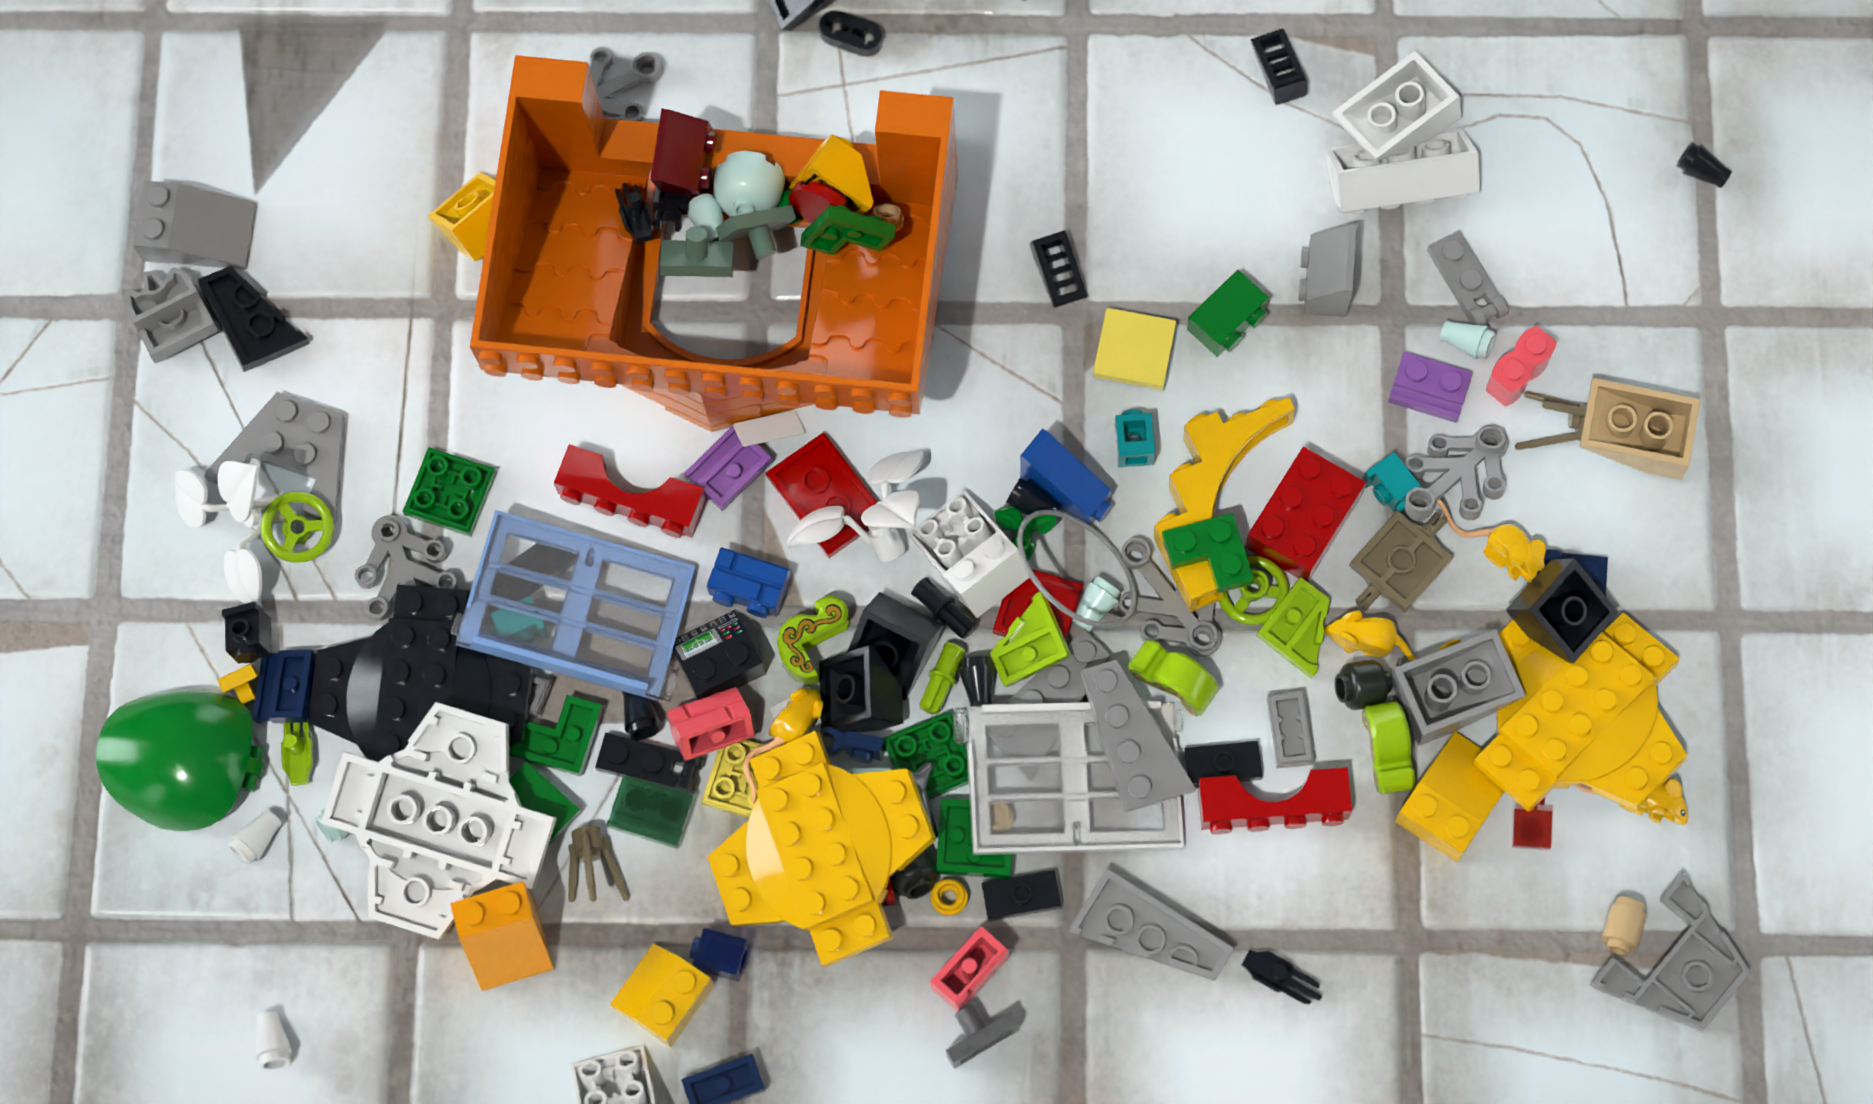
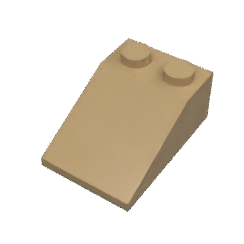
[1580,378,1701,480]

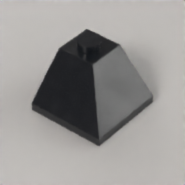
[819,645,903,732]

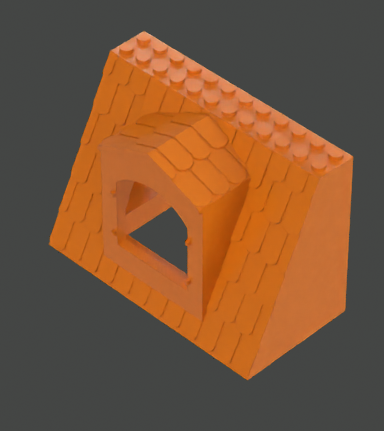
[470,55,958,432]

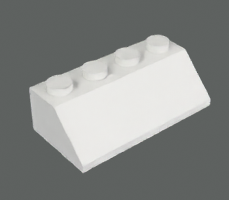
[1325,128,1480,214]

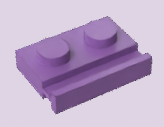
[1388,351,1473,423]
[684,425,773,511]

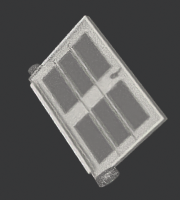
[953,701,1184,855]

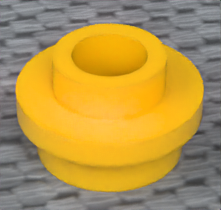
[930,878,968,916]

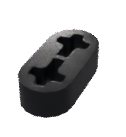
[819,10,883,57]

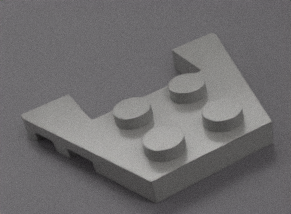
[204,392,345,525]
[1590,873,1751,1032]

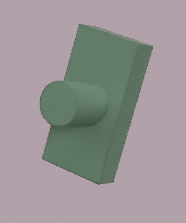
[716,205,796,259]
[660,227,734,277]

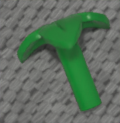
[994,507,1057,561]

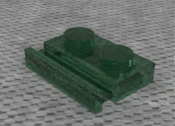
[606,775,695,849]

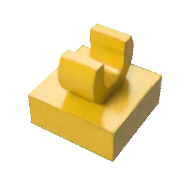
[217,663,259,704]

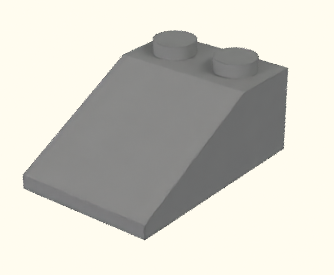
[133,181,257,270]
[1391,629,1526,746]

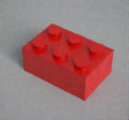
[1245,446,1366,582]

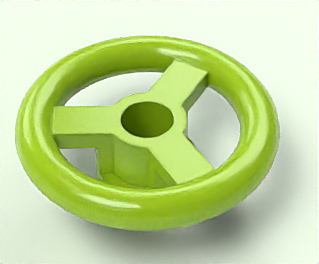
[261,491,334,563]
[1219,555,1289,625]

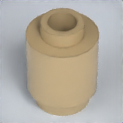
[1601,897,1647,956]

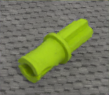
[919,642,966,715]

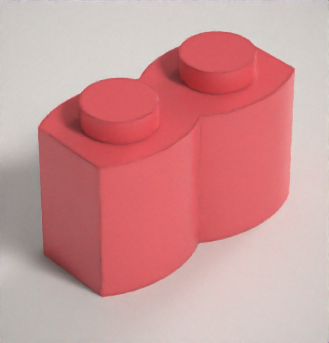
[1486,326,1557,406]

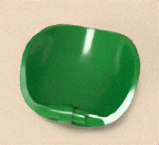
[96,689,265,831]

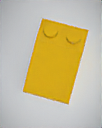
[1395,732,1505,863]

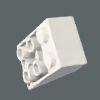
[907,490,1030,619]
[570,1045,658,1104]

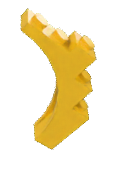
[1154,397,1295,613]

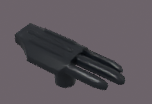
[615,183,655,243]
[1241,950,1322,1005]

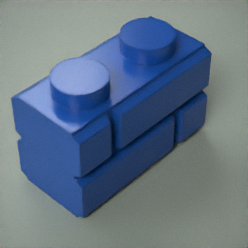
[707,547,791,618]

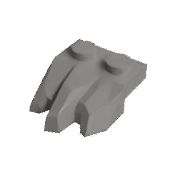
[123,267,218,364]

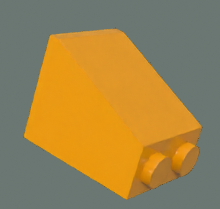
[450,881,554,991]

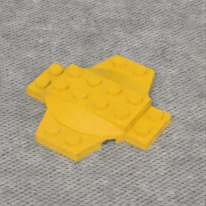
[1473,613,1687,812]
[707,731,936,967]

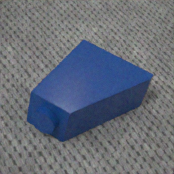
[1020,428,1112,525]

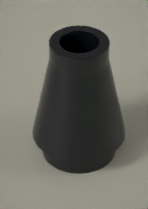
[1676,142,1732,189]
[1006,478,1062,515]
[958,655,994,709]
[622,691,660,740]

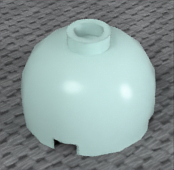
[714,151,785,217]

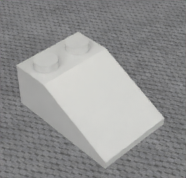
[1332,51,1462,162]

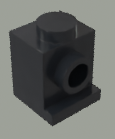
[222,602,272,664]

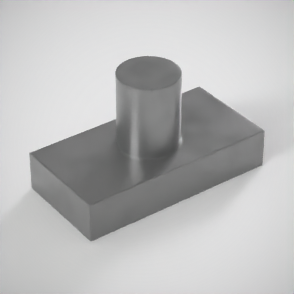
[946,1004,1019,1069]

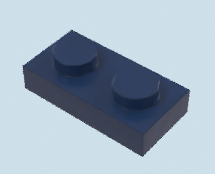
[681,1053,766,1104]

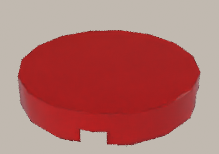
[789,181,856,223]

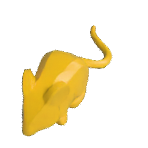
[1324,611,1461,661]

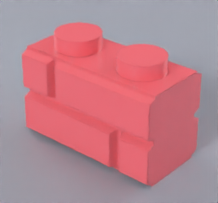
[667,687,755,761]
[930,926,1009,1012]

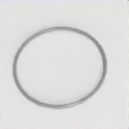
[1017,510,1137,628]

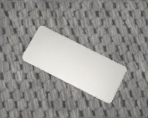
[733,410,805,447]

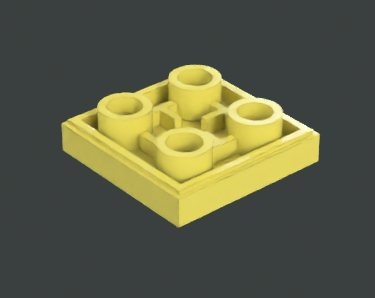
[1093,308,1176,390]
[701,740,764,818]

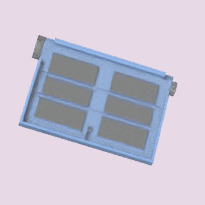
[451,510,695,702]

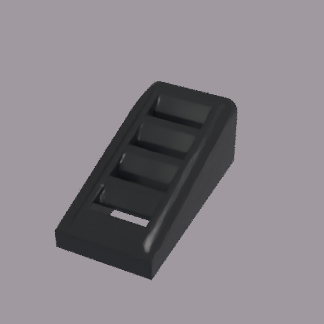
[1251,28,1308,105]
[1029,230,1088,308]

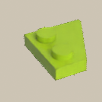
[1255,577,1330,679]
[990,592,1072,687]

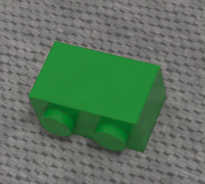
[1187,269,1269,357]

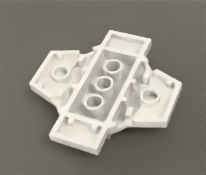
[321,702,557,939]

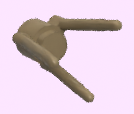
[1515,391,1587,450]
[568,826,630,902]

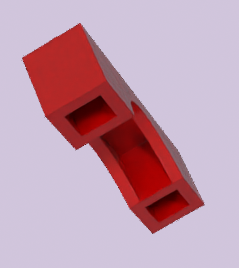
[554,444,707,538]
[1197,767,1352,834]

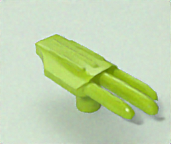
[281,720,313,786]

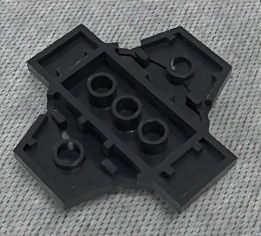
[308,584,534,762]

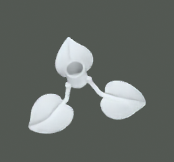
[787,450,924,562]
[175,460,284,609]

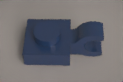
[822,727,884,763]

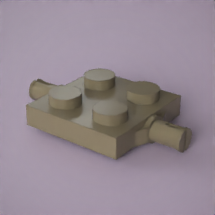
[1349,511,1453,613]

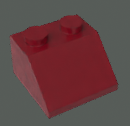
[650,108,717,196]

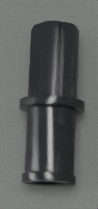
[911,577,976,639]

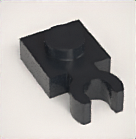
[653,187,692,232]

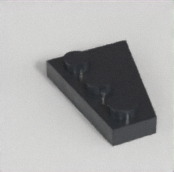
[198,266,309,372]

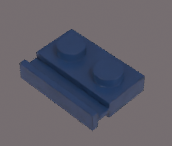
[252,649,316,724]

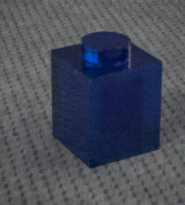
[689,928,750,982]

